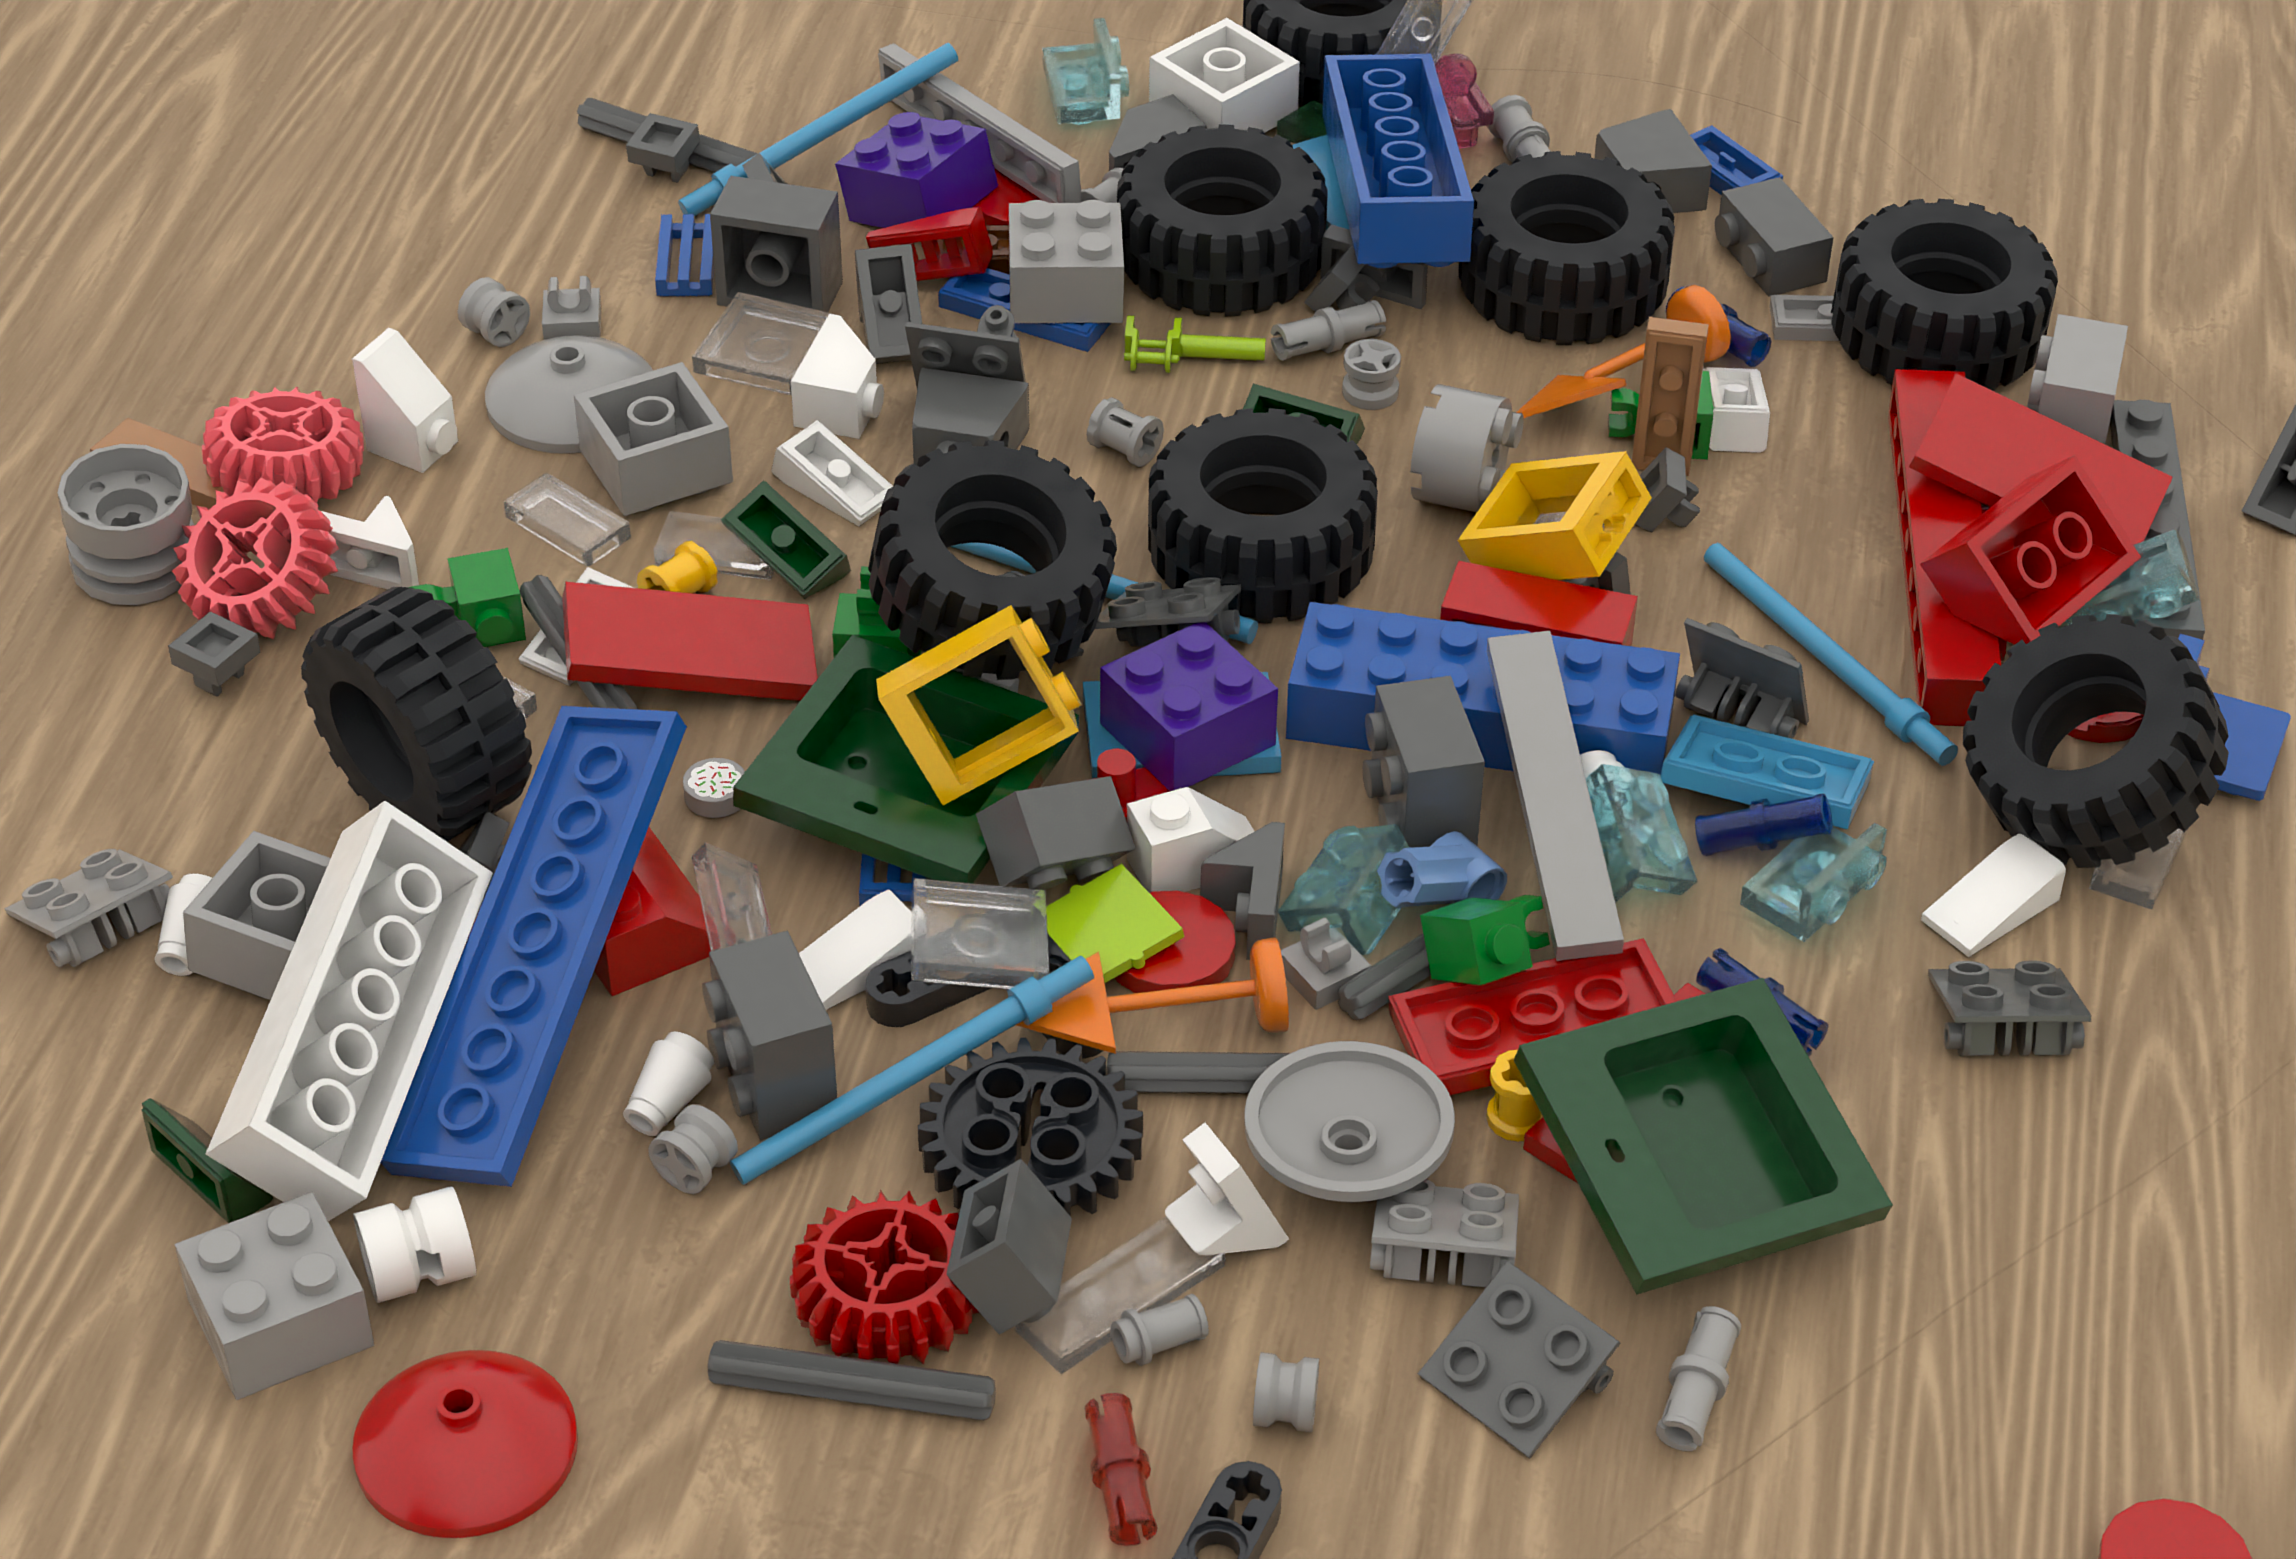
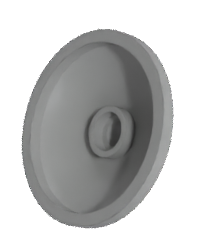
[485,335,653,453]
[1244,1041,1455,1202]

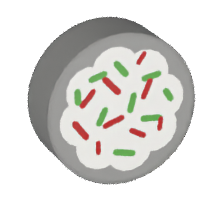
[683,758,745,818]

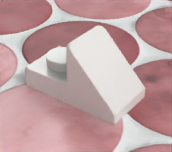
[321,496,419,590]
[1165,1123,1289,1255]

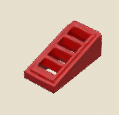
[866,207,993,281]

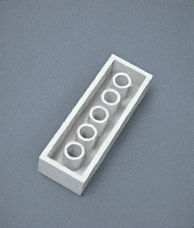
[205,801,493,1221]

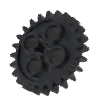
[918,1037,1143,1216]

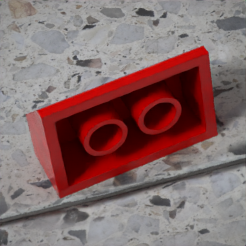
[1920,455,2141,645]
[594,827,731,996]

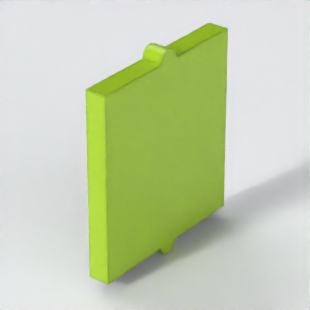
[1030,863,1184,983]

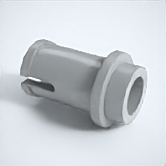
[1111,1294,1209,1366]

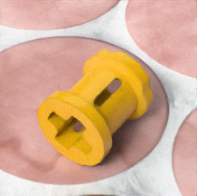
[637,541,718,594]
[1486,1050,1543,1142]

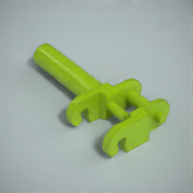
[1124,315,1266,373]

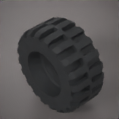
[1243,0,1442,112]
[1117,124,1328,317]
[1458,151,1675,345]
[1831,198,2058,391]
[1148,408,1378,623]
[868,440,1117,680]
[301,587,532,842]
[1963,614,2229,868]

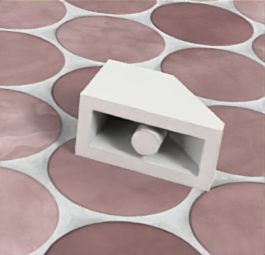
[791,314,884,439]
[352,328,458,473]
[1127,787,1255,893]

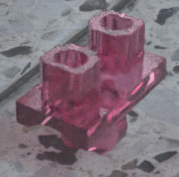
[1435,53,1494,149]

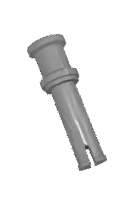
[1485,95,1551,163]

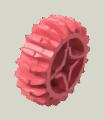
[202,387,364,503]
[172,478,339,640]

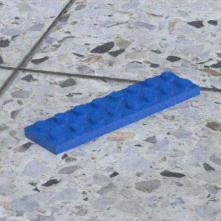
[380,706,687,1187]

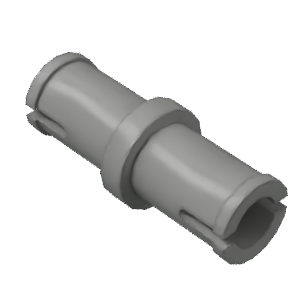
[1271,300,1386,361]
[1656,1306,1741,1451]

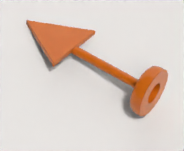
[1516,285,1731,418]
[1016,937,1289,1054]

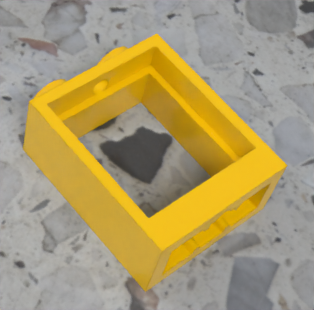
[1457,451,1652,580]
[876,605,1081,806]

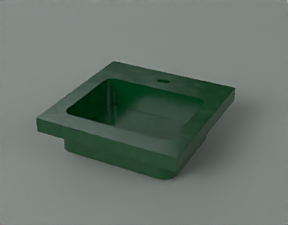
[733,635,1079,892]
[1513,978,1893,1295]

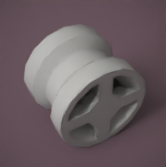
[457,277,530,347]
[1342,339,1401,410]
[648,1104,738,1194]
[1253,1352,1320,1432]

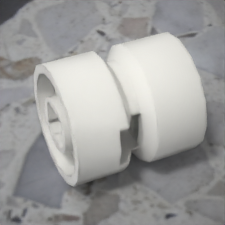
[353,1186,476,1303]

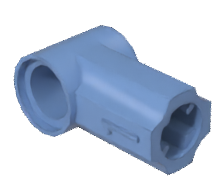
[1377,831,1507,907]

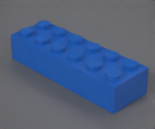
[1322,54,1474,268]
[1286,602,1680,792]

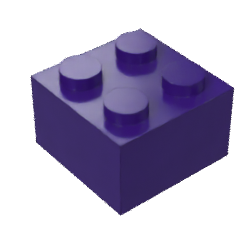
[835,112,998,228]
[1100,622,1278,791]

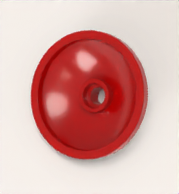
[352,1350,578,1538]

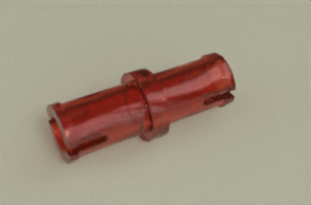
[1084,1393,1158,1546]

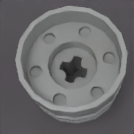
[57,444,194,605]

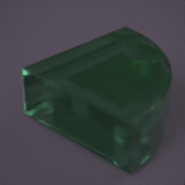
[1277,100,1327,144]

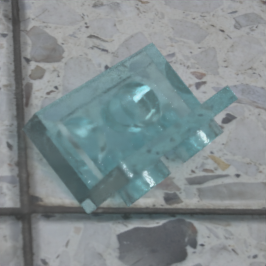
[1042,18,1129,125]
[2066,529,2200,625]
[1586,764,1698,903]
[1740,821,1887,942]
[1278,824,1409,955]

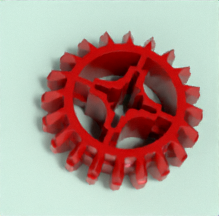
[789,1189,979,1365]

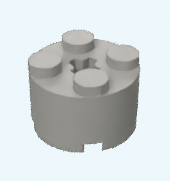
[1411,384,1524,513]

